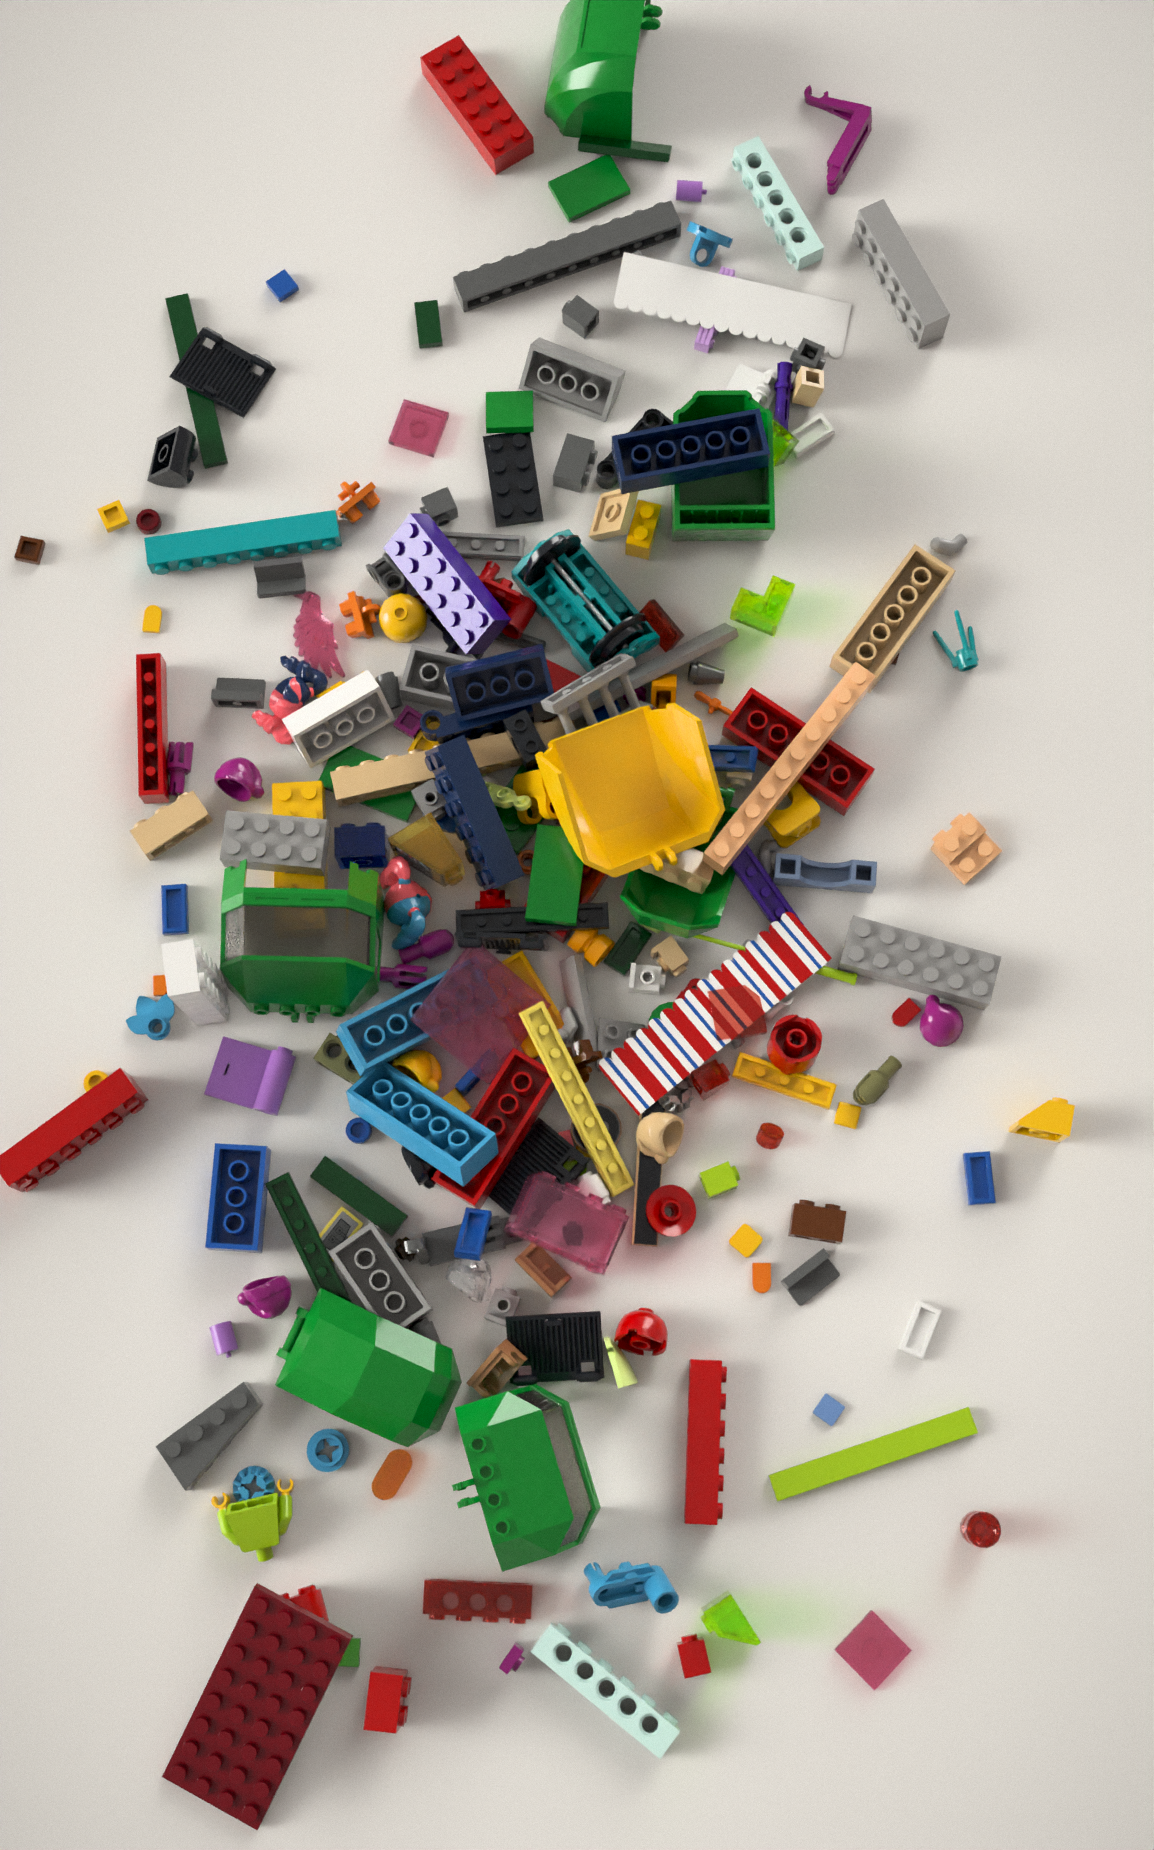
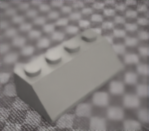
[518,337,626,422]

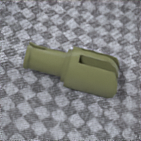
[853,1055,902,1105]

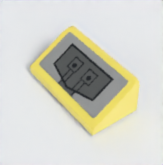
[313,1206,363,1262]

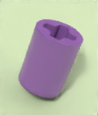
[676,180,707,202]
[209,1321,238,1358]

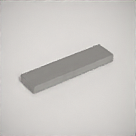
[442,531,525,561]
[559,955,597,1051]

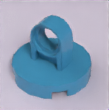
[687,221,733,267]

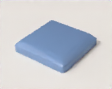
[813,1393,845,1426]

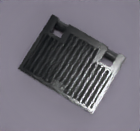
[169,327,276,418]
[454,931,549,954]
[489,1117,589,1231]
[505,1311,604,1386]

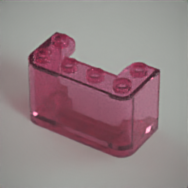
[503,1171,629,1276]

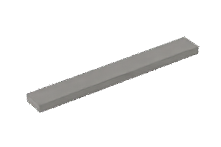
[567,623,739,721]

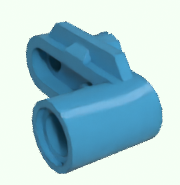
[584,1561,679,1614]

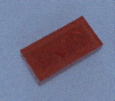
[639,599,684,653]

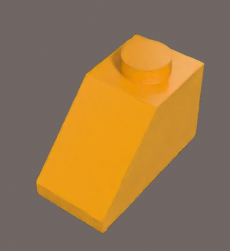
[651,674,677,710]

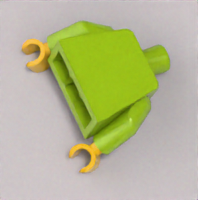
[211,1478,294,1562]

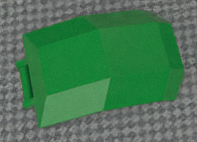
[620,787,738,939]
[275,1288,462,1447]

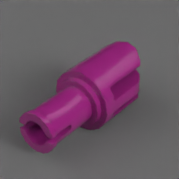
[166,742,194,796]
[398,929,454,964]
[380,963,428,990]

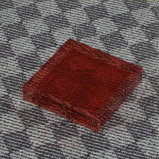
[707,985,767,1041]

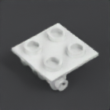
[726,363,777,409]

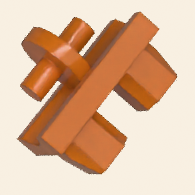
[336,481,380,524]
[339,591,381,639]

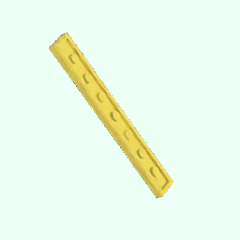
[519,1001,635,1197]

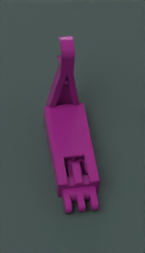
[804,85,872,195]

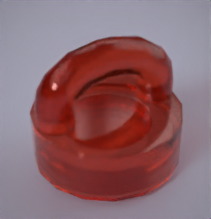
[756,1123,784,1149]

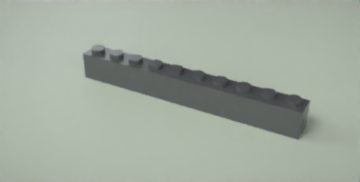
[453,201,681,312]

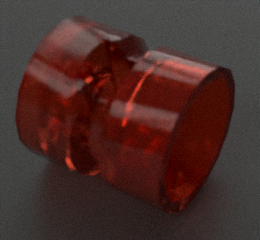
[960,1511,1001,1548]

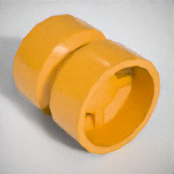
[567,930,615,967]

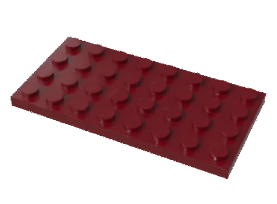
[162,1583,354,1830]

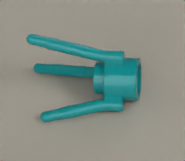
[933,610,979,672]

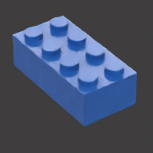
[205,1143,271,1253]

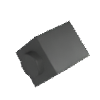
[562,295,599,339]

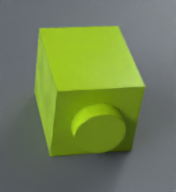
[699,1161,741,1200]

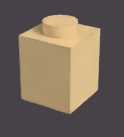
[791,366,824,408]

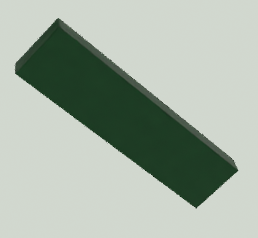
[578,134,672,162]
[310,1156,408,1237]

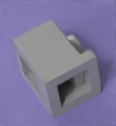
[484,1286,521,1327]

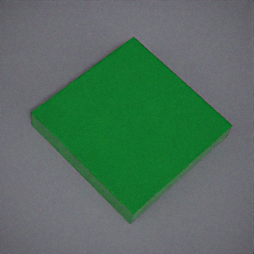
[486,391,534,434]

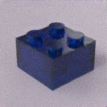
[334,822,390,869]

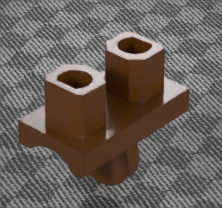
[566,1039,603,1083]

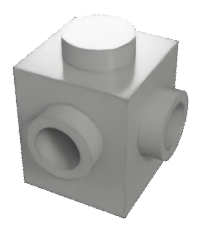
[411,778,447,822]

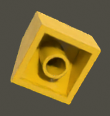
[1009,1098,1075,1143]

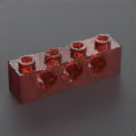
[422,1578,533,1624]

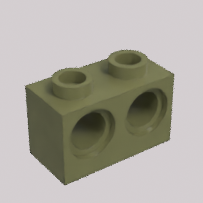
[313,1033,365,1085]

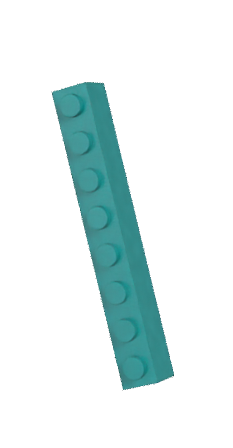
[144,510,342,575]

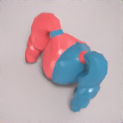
[379,856,432,950]

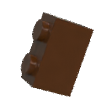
[788,1200,846,1244]

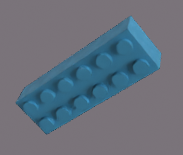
[336,957,498,1076]
[346,1063,499,1187]

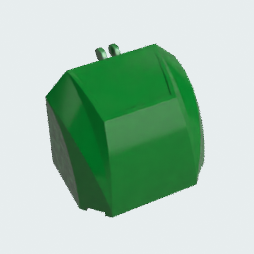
[544,0,663,141]

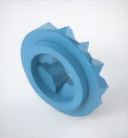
[307,1429,349,1472]
[233,1466,275,1502]

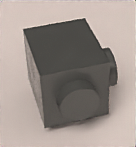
[419,487,458,527]

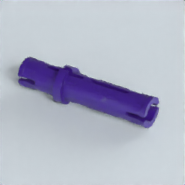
[773,362,793,436]

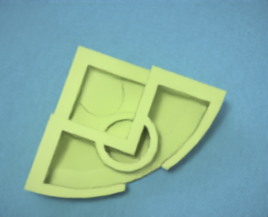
[603,1337,638,1389]

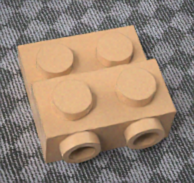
[930,812,1002,885]

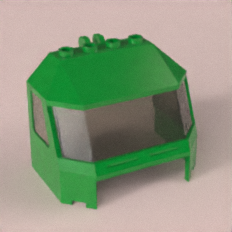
[220,859,385,1023]
[452,1384,601,1572]

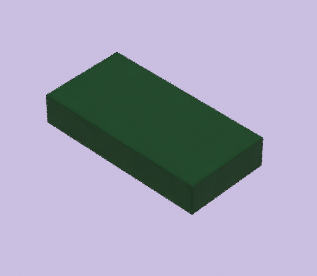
[414,300,443,349]
[604,921,652,977]

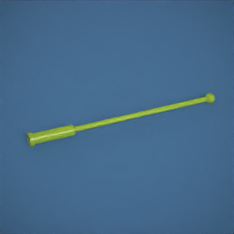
[693,934,857,986]

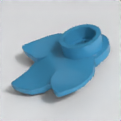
[126,994,175,1041]

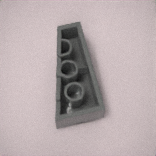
[156,1382,263,1491]

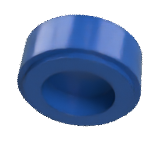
[346,1117,372,1144]

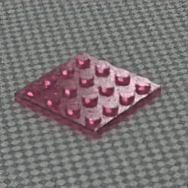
[410,946,551,1085]

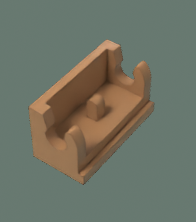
[515,1241,572,1298]
[467,1339,527,1398]

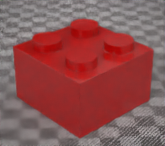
[363,1666,412,1734]

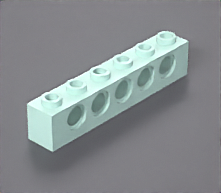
[731,136,824,271]
[531,1623,680,1759]

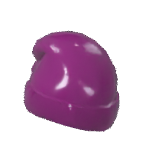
[214,757,264,802]
[920,994,964,1047]
[237,1275,292,1319]

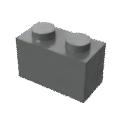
[553,433,598,493]

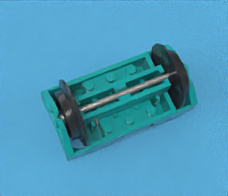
[511,529,660,673]

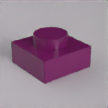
[393,705,423,739]
[499,1643,525,1674]

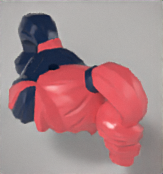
[252,655,328,745]

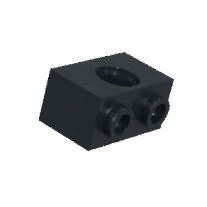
[503,709,547,772]

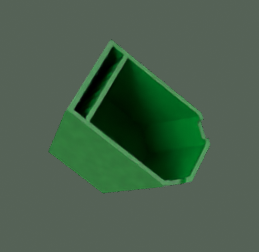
[671,390,775,541]

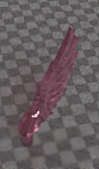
[293,591,346,678]

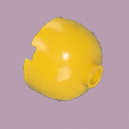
[379,593,428,643]

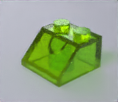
[700,1590,761,1646]

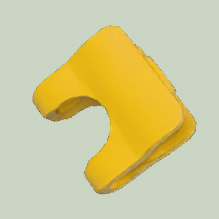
[513,769,558,825]
[763,782,821,848]

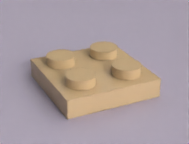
[588,489,639,541]

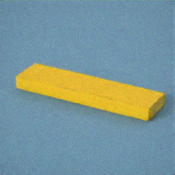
[732,1052,837,1110]

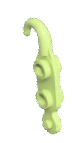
[482,774,532,811]

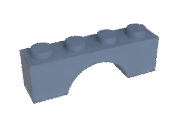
[773,853,877,893]

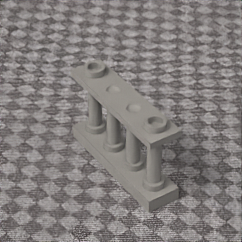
[540,653,654,734]

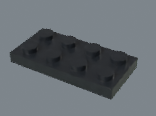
[483,432,543,528]

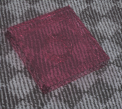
[388,399,449,458]
[834,1610,912,1691]

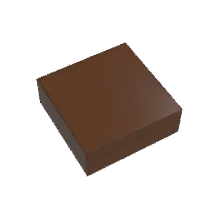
[14,536,46,565]

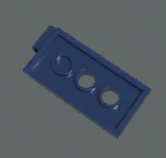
[420,704,534,744]

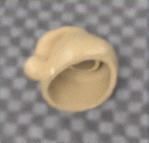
[636,1112,684,1164]

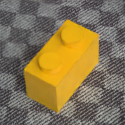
[625,499,661,560]

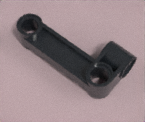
[596,409,673,489]

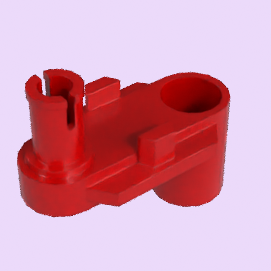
[477,561,537,639]

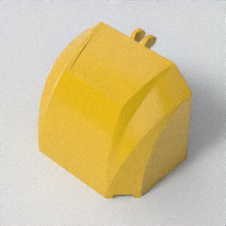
[535,703,725,878]

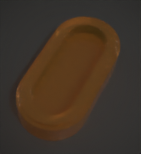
[371,1449,413,1500]

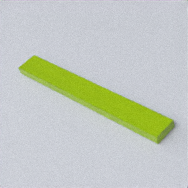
[768,1407,978,1501]

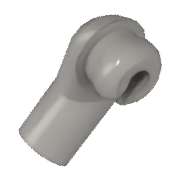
[930,534,967,556]

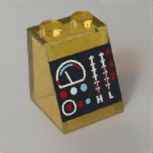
[387,812,465,887]

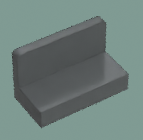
[254,556,306,599]
[211,678,266,709]
[780,1248,840,1306]

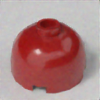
[614,1308,668,1356]

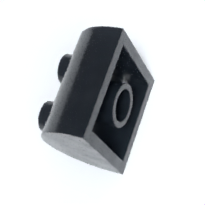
[147,426,199,488]

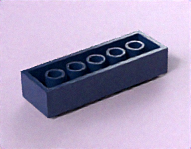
[611,408,770,494]
[425,735,524,890]

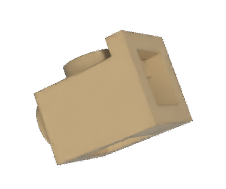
[650,936,689,978]

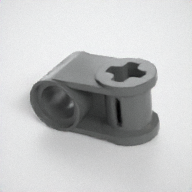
[366,552,407,597]

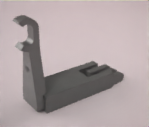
[404,1215,523,1266]

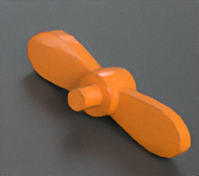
[694,691,733,716]

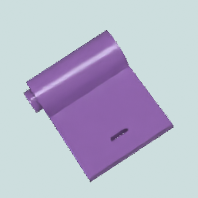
[204,1036,296,1116]

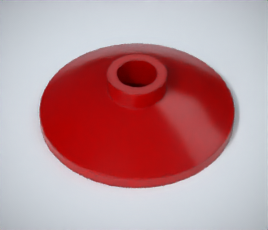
[646,1185,696,1237]

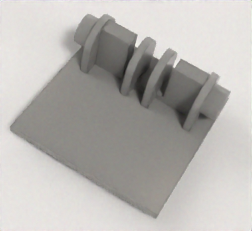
[595,1018,645,1072]

